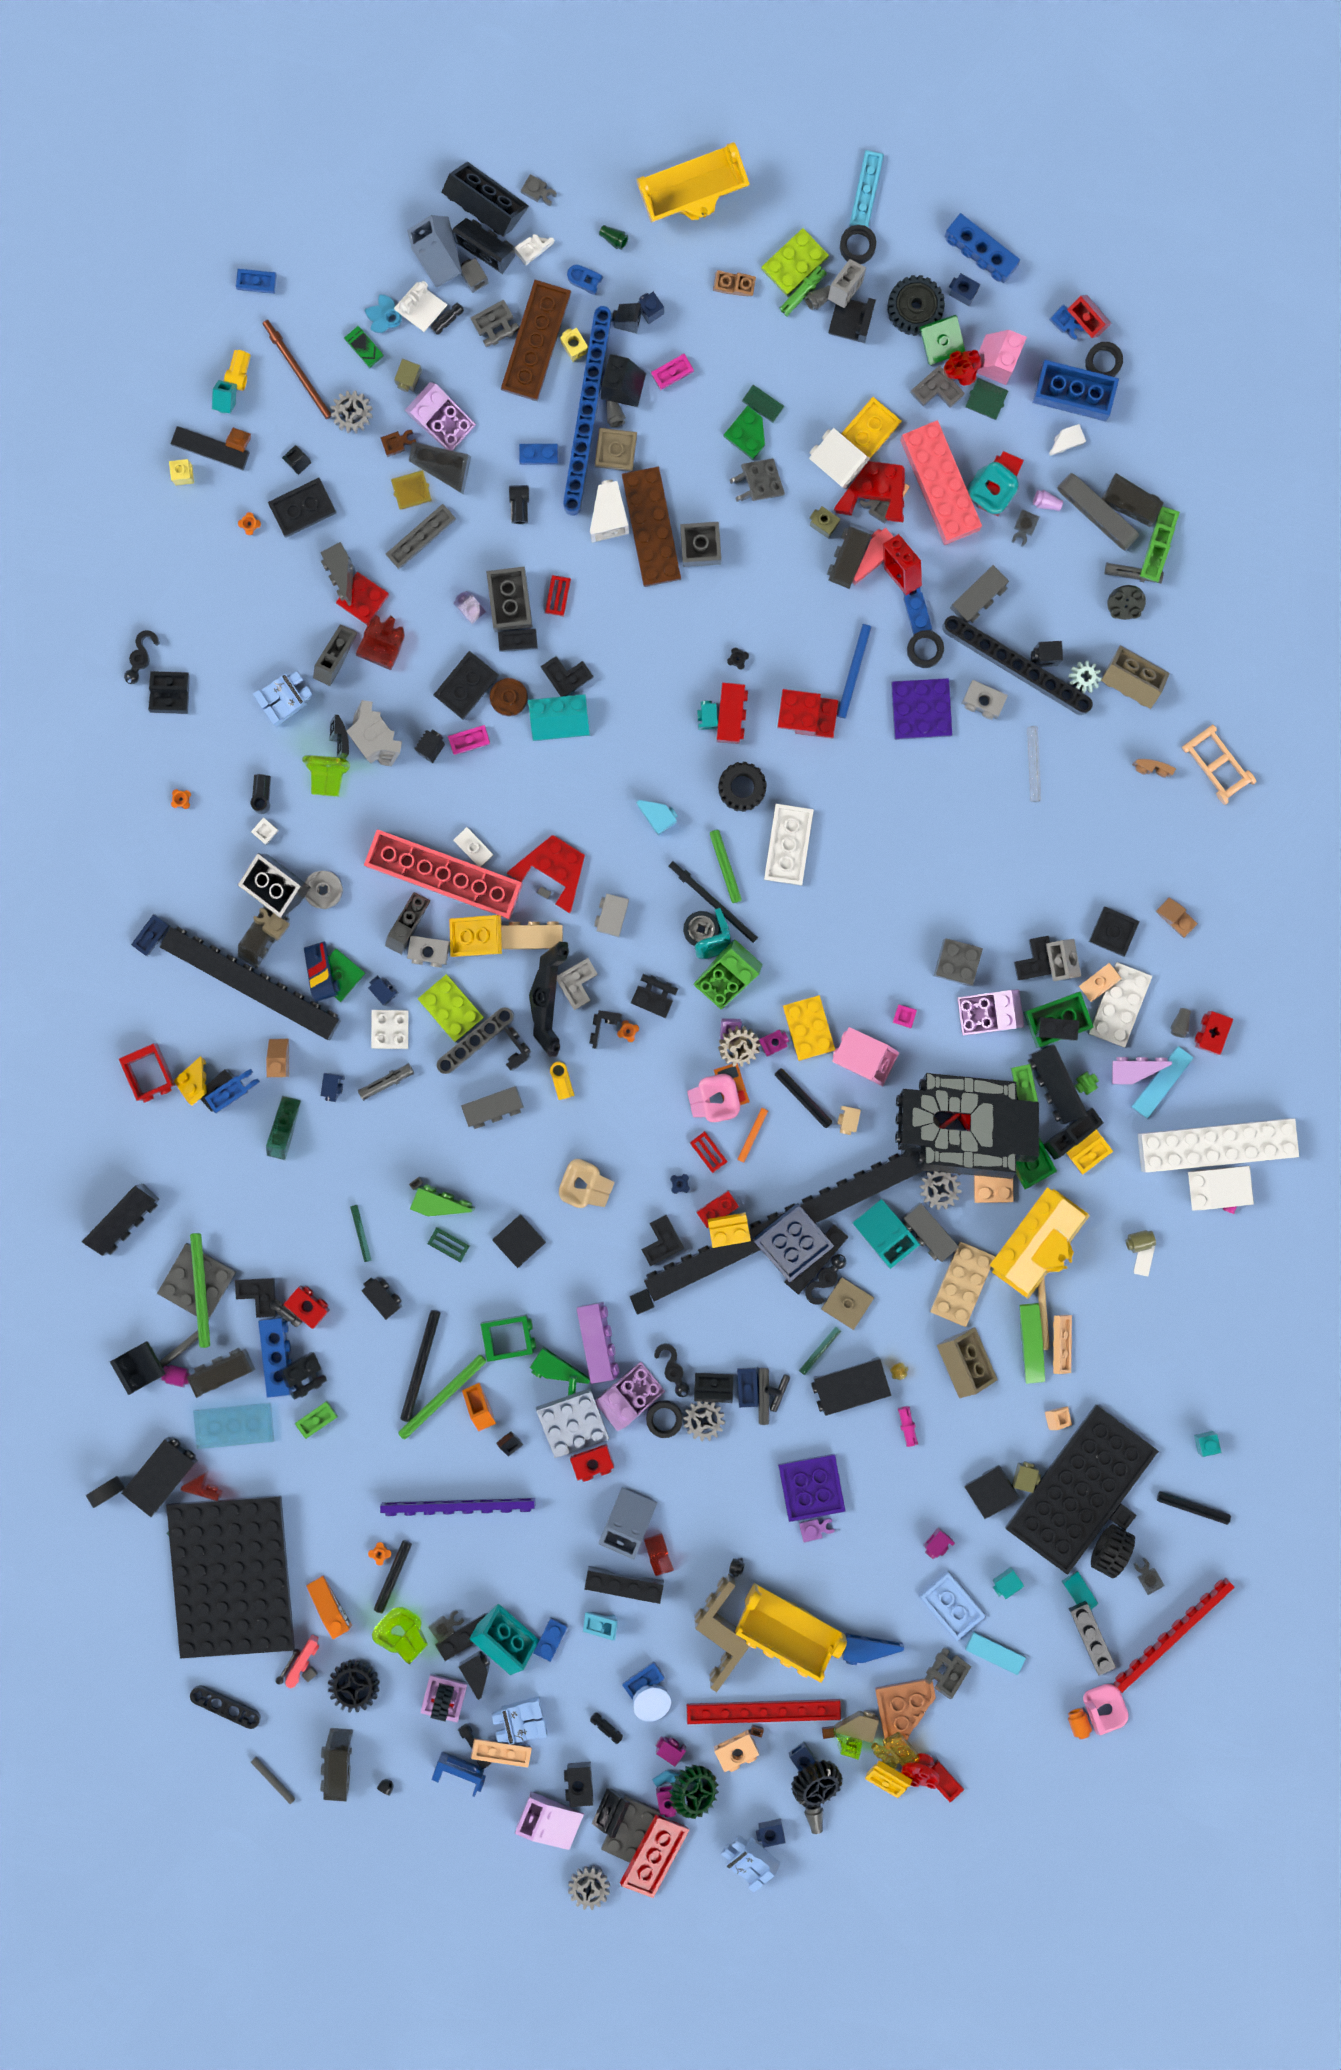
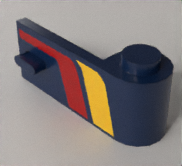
[304,941,341,1002]

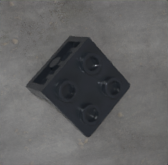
[828,298,876,343]
[589,1010,622,1049]
[503,1026,531,1071]
[110,1341,166,1395]

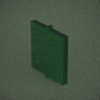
[965,378,1008,420]

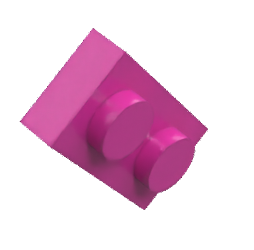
[651,354,694,391]
[448,725,490,755]

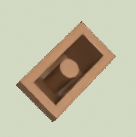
[266,1039,289,1077]

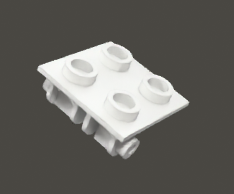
[394,281,447,332]
[371,1010,408,1049]

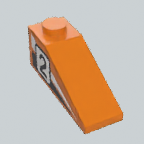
[306,1576,352,1639]

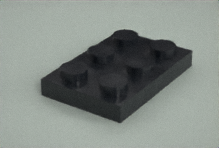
[268,478,337,538]
[433,651,499,720]

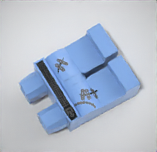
[253,671,313,727]
[492,1696,547,1745]
[721,1835,781,1893]

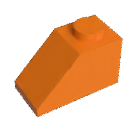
[462,1383,496,1432]

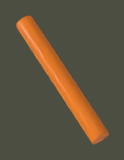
[737,1108,768,1163]

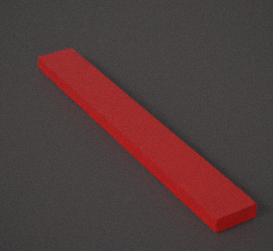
[687,1699,841,1725]

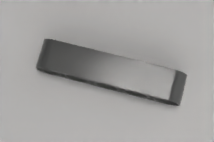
[1057,473,1139,551]
[437,1007,514,1074]

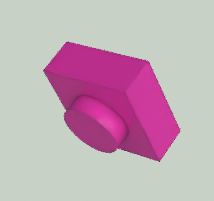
[892,1004,917,1029]

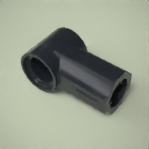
[509,485,529,524]
[250,774,271,814]

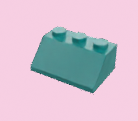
[528,694,590,741]
[469,1604,539,1675]

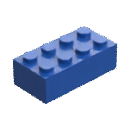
[1032,360,1119,421]

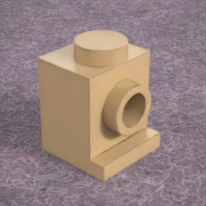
[837,1106,861,1135]

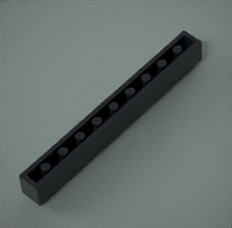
[160,926,341,1040]

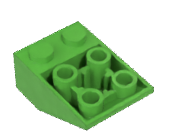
[693,939,763,1009]
[410,1184,475,1217]

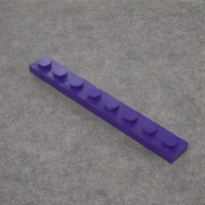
[380,1498,536,1516]

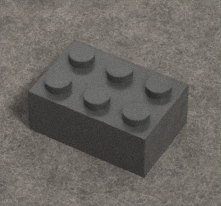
[486,566,533,632]

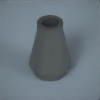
[805,285,831,310]
[605,400,626,427]
[1170,1008,1191,1038]
[804,1804,823,1834]

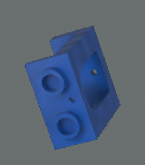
[431,1752,486,1797]

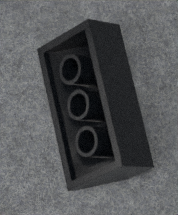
[441,161,529,237]
[1028,1045,1088,1124]
[81,1184,160,1256]

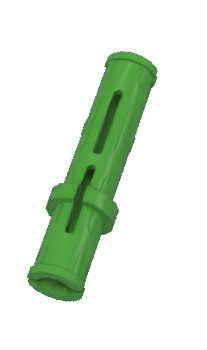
[779,266,827,317]

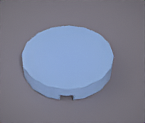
[632,1684,671,1721]

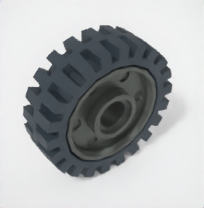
[887,275,945,336]

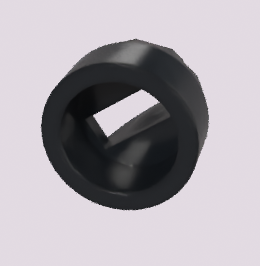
[377,1779,394,1796]

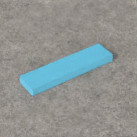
[849,150,884,227]
[1131,1046,1193,1119]

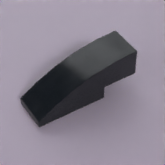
[1043,1108,1104,1160]

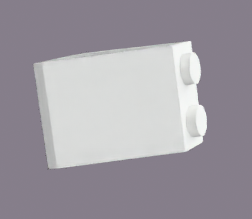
[809,428,870,489]
[590,480,629,543]

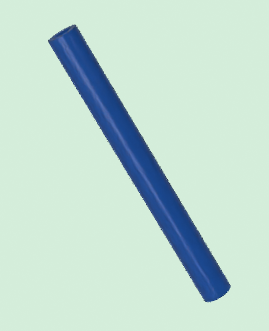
[837,624,871,719]

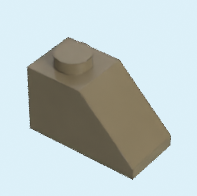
[834,1710,879,1743]

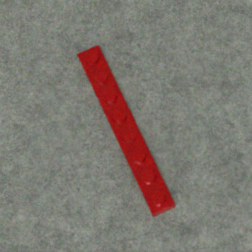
[1114,1578,1235,1693]

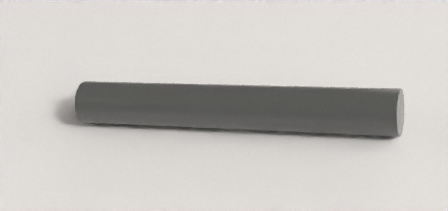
[159,1330,199,1368]
[250,1757,295,1804]

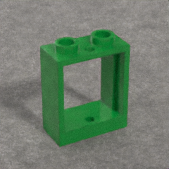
[480,1314,536,1362]

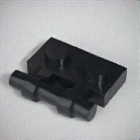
[631,973,678,1019]
[279,1352,327,1400]

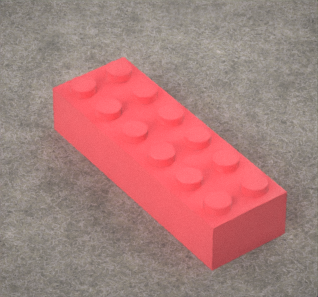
[900,420,982,545]

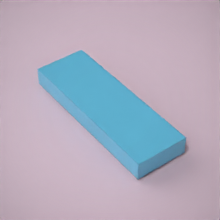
[965,1632,1026,1675]

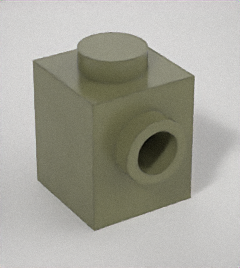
[394,359,422,392]
[809,506,840,539]
[1012,1461,1041,1493]

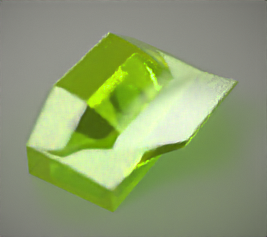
[833,1729,862,1760]

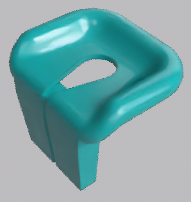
[966,462,1019,514]
[694,908,731,959]

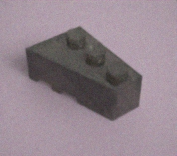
[409,442,471,494]
[1101,473,1164,527]
[827,523,873,589]
[238,906,290,969]
[187,1348,255,1398]
[320,1728,353,1802]

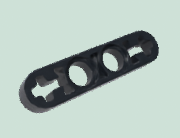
[190,1685,261,1729]

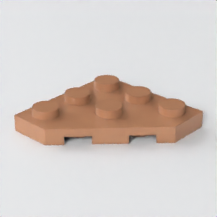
[875,1678,936,1747]

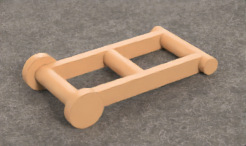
[1182,724,1256,805]

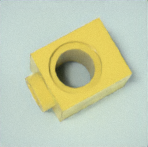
[560,327,588,362]
[169,459,194,486]

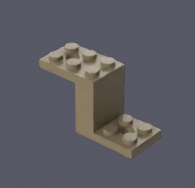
[694,1574,750,1693]

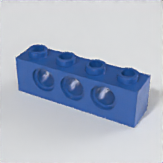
[944,213,1020,283]
[258,1317,295,1398]

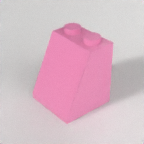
[977,330,1027,385]
[832,1027,900,1087]

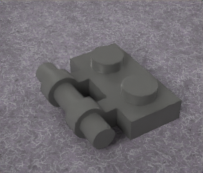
[470,299,519,348]
[924,1648,971,1699]

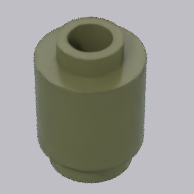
[1126,1230,1156,1253]

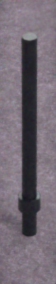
[668,861,758,943]

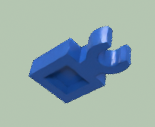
[1049,304,1084,340]

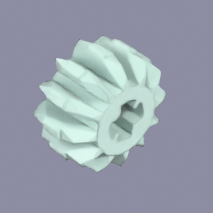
[1068,661,1102,694]

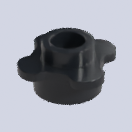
[727,648,749,670]
[729,1558,745,1578]

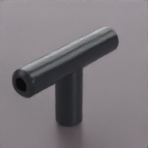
[764,1374,790,1412]

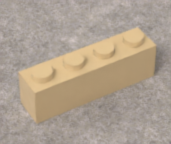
[501,921,563,950]

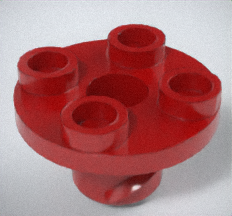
[944,350,982,386]
[901,1753,940,1789]

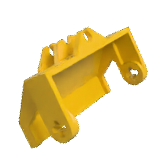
[636,142,750,223]
[990,1187,1090,1299]
[735,1583,847,1683]

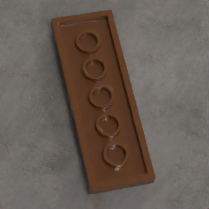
[501,280,571,402]
[622,466,681,587]

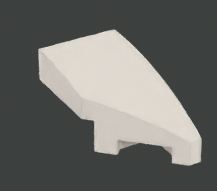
[514,234,555,265]
[1049,424,1086,456]

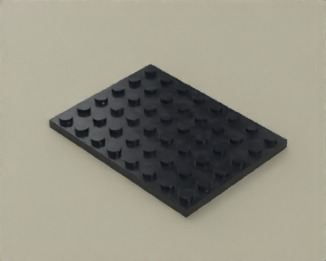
[166,1495,295,1659]

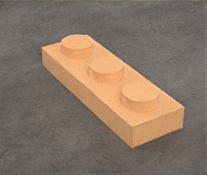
[1053,1315,1072,1374]
[471,1738,532,1767]

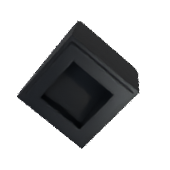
[282,445,311,475]
[629,1289,655,1315]

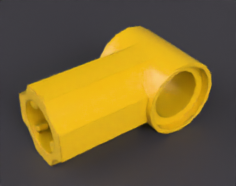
[224,350,251,391]
[550,1061,575,1100]

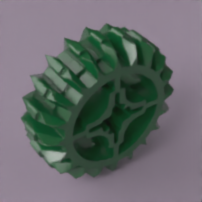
[669,1764,719,1819]

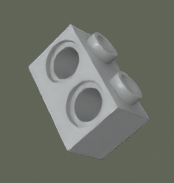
[828,259,866,308]

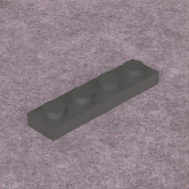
[386,504,456,570]

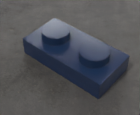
[131,914,170,957]
[737,1367,758,1408]

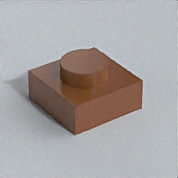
[226,427,251,452]

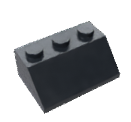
[452,218,515,274]
[238,853,311,918]

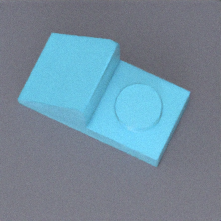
[583,1612,618,1640]

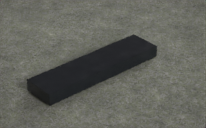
[171,426,250,471]

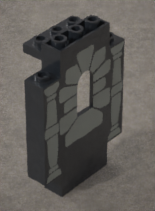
[895,1073,1039,1179]

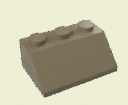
[1101,645,1170,709]
[937,1327,998,1398]

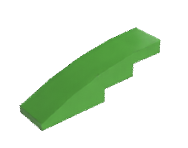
[1139,506,1180,583]
[1019,1303,1045,1384]

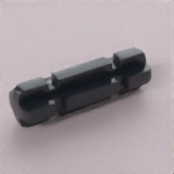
[431,303,464,335]
[269,1299,302,1327]
[590,1712,623,1744]

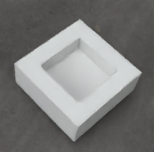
[251,818,279,845]

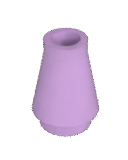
[1033,490,1063,511]

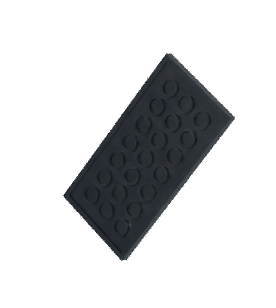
[1005,1404,1159,1575]

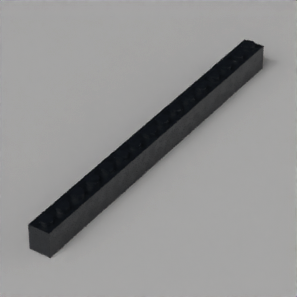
[644,1151,924,1301]

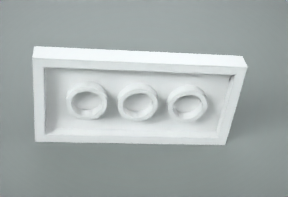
[764,804,814,886]
[1088,962,1152,1048]

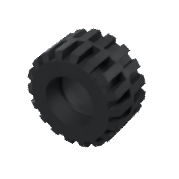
[718,761,767,812]
[1091,1524,1135,1579]

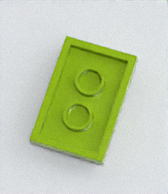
[761,228,829,296]
[418,974,484,1042]

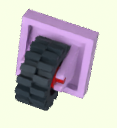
[420,1674,468,1723]

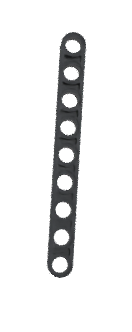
[942,616,1093,715]

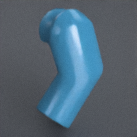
[652,1770,680,1788]

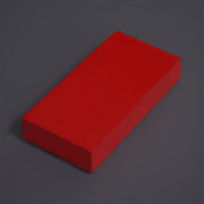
[932,1760,964,1802]

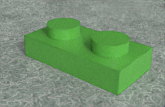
[1010,1064,1038,1102]
[295,1401,338,1439]

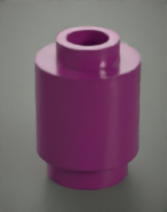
[161,1365,191,1388]

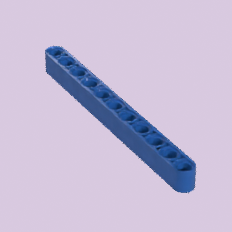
[563,306,612,516]

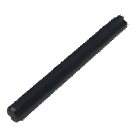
[400,1310,441,1422]

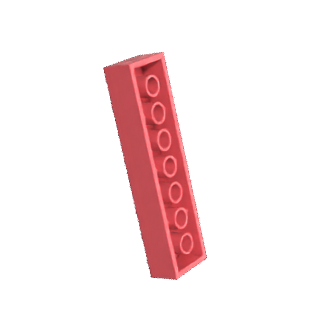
[364,829,523,920]

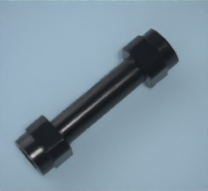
[458,1723,492,1769]

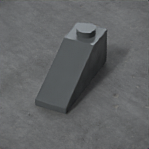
[313,624,357,686]

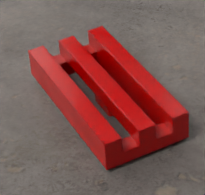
[545,575,571,617]
[689,1131,728,1173]

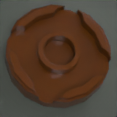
[490,678,528,717]

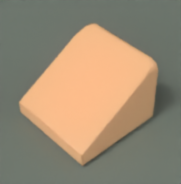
[1045,1406,1072,1430]

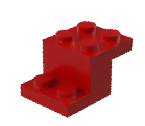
[777,689,838,739]

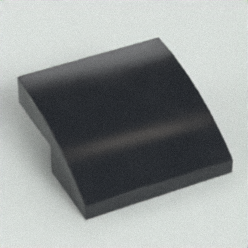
[148,671,189,714]
[330,715,349,761]
[964,1465,1020,1519]

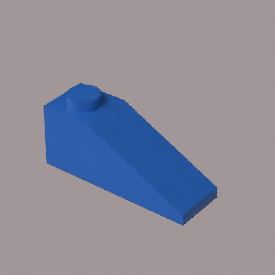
[842,1633,904,1665]

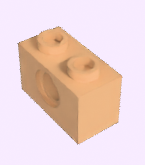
[714,1730,759,1772]

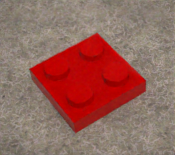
[336,572,389,626]

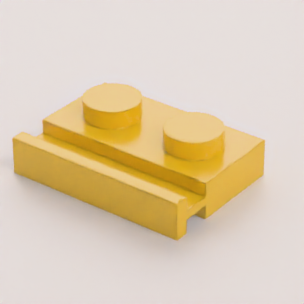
[1066,1129,1113,1175]
[708,1212,751,1248]
[865,1760,912,1798]

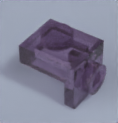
[453,591,486,624]

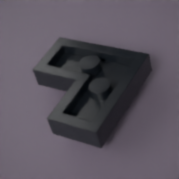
[540,656,594,697]
[1014,935,1052,981]
[641,1214,684,1266]
[235,1278,276,1318]

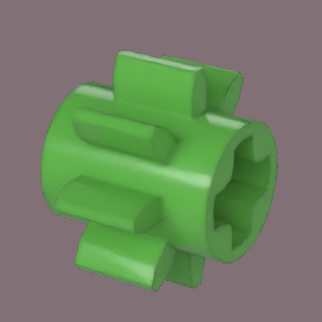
[1074,1071,1099,1095]

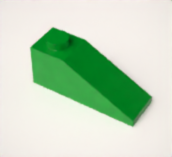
[530,1346,590,1384]

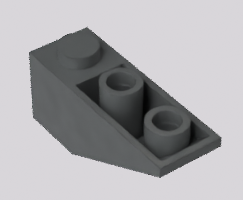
[320,542,353,606]
[385,892,431,955]

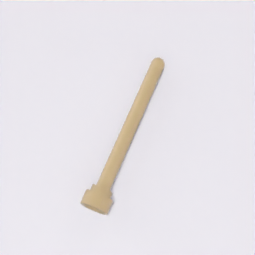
[1037,1279,1050,1350]

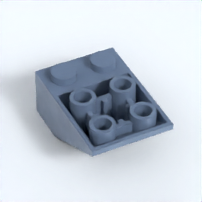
[407,215,462,287]
[599,1487,657,1559]

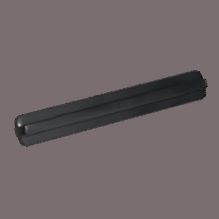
[774,1068,832,1128]
[1156,1491,1231,1525]
[374,1540,412,1614]

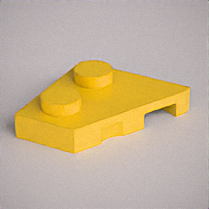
[173,1056,207,1106]

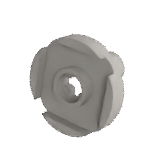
[305,871,343,909]

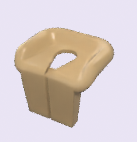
[559,1159,615,1208]

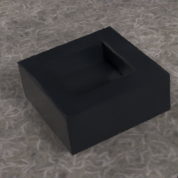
[496,1431,523,1457]
[1109,1503,1137,1531]

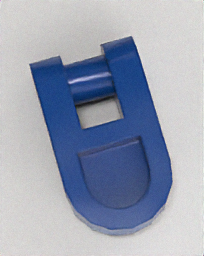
[567,265,603,295]

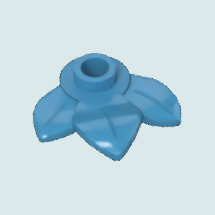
[365,294,402,333]

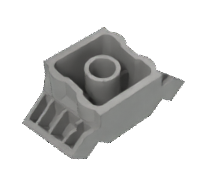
[346,700,402,767]

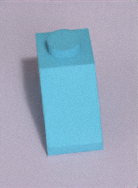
[636,800,678,835]

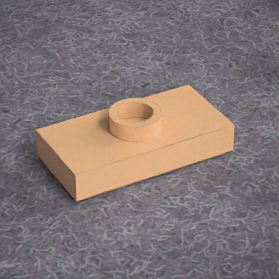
[1079,963,1122,1002]

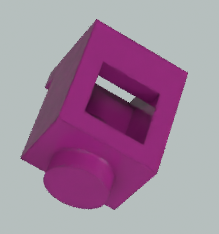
[759,1029,789,1057]
[924,1527,955,1560]
[655,1736,686,1767]
[656,1785,677,1818]

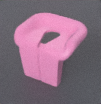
[687,1074,740,1122]
[1083,1684,1128,1735]

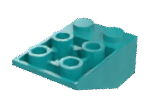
[852,1199,920,1269]

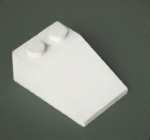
[1188,1166,1254,1211]

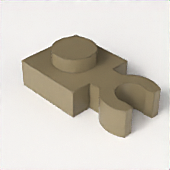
[253,908,290,941]

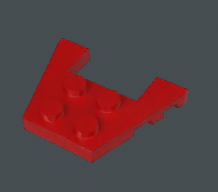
[834,461,905,523]
[507,835,585,914]

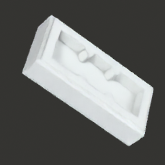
[453,827,494,867]

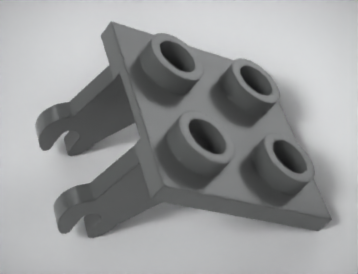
[730,458,785,502]

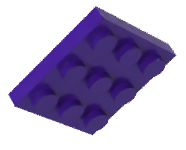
[891,678,952,740]
[778,1454,846,1522]

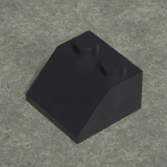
[601,354,646,407]

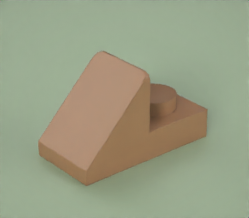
[1155,898,1198,938]

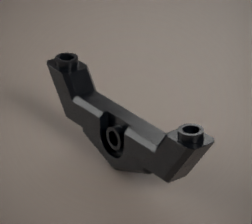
[529,942,569,1057]

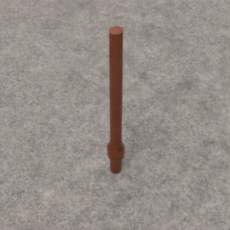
[262,320,331,419]

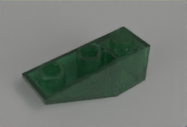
[266,1096,301,1160]

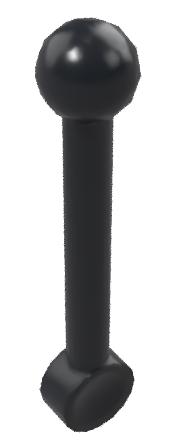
[276,1649,300,1685]

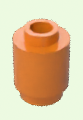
[1068,1708,1092,1739]

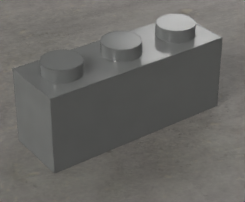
[950,565,1009,623]
[461,1086,524,1129]
[902,1202,959,1262]

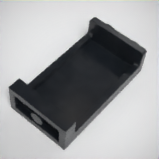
[811,1357,892,1416]
[121,1437,198,1517]

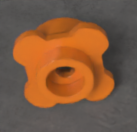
[238,512,261,535]
[171,789,191,809]
[617,1020,639,1042]
[368,1542,391,1566]

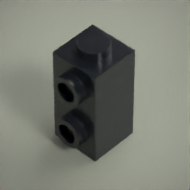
[361,1277,402,1320]

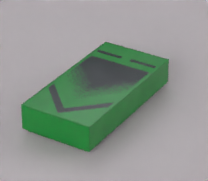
[344,326,384,368]

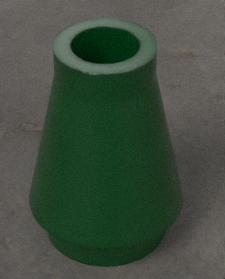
[599,225,628,250]

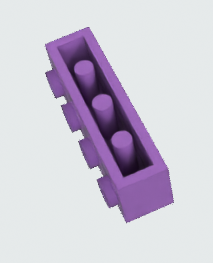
[576,1302,619,1384]

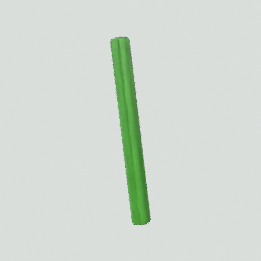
[190,1233,210,1348]
[398,1355,486,1440]

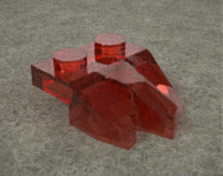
[356,615,405,670]

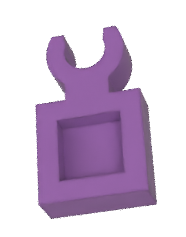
[799,1518,835,1543]

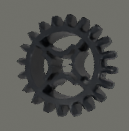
[328,1659,380,1713]
[791,1760,843,1808]

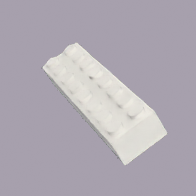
[1138,1118,1299,1173]

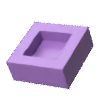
[720,1019,742,1039]

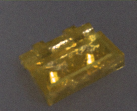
[871,1732,919,1769]

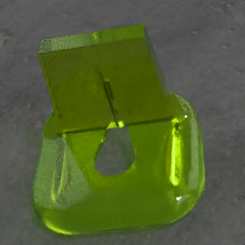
[302,755,350,797]
[372,1607,428,1664]

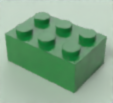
[1023,991,1094,1048]

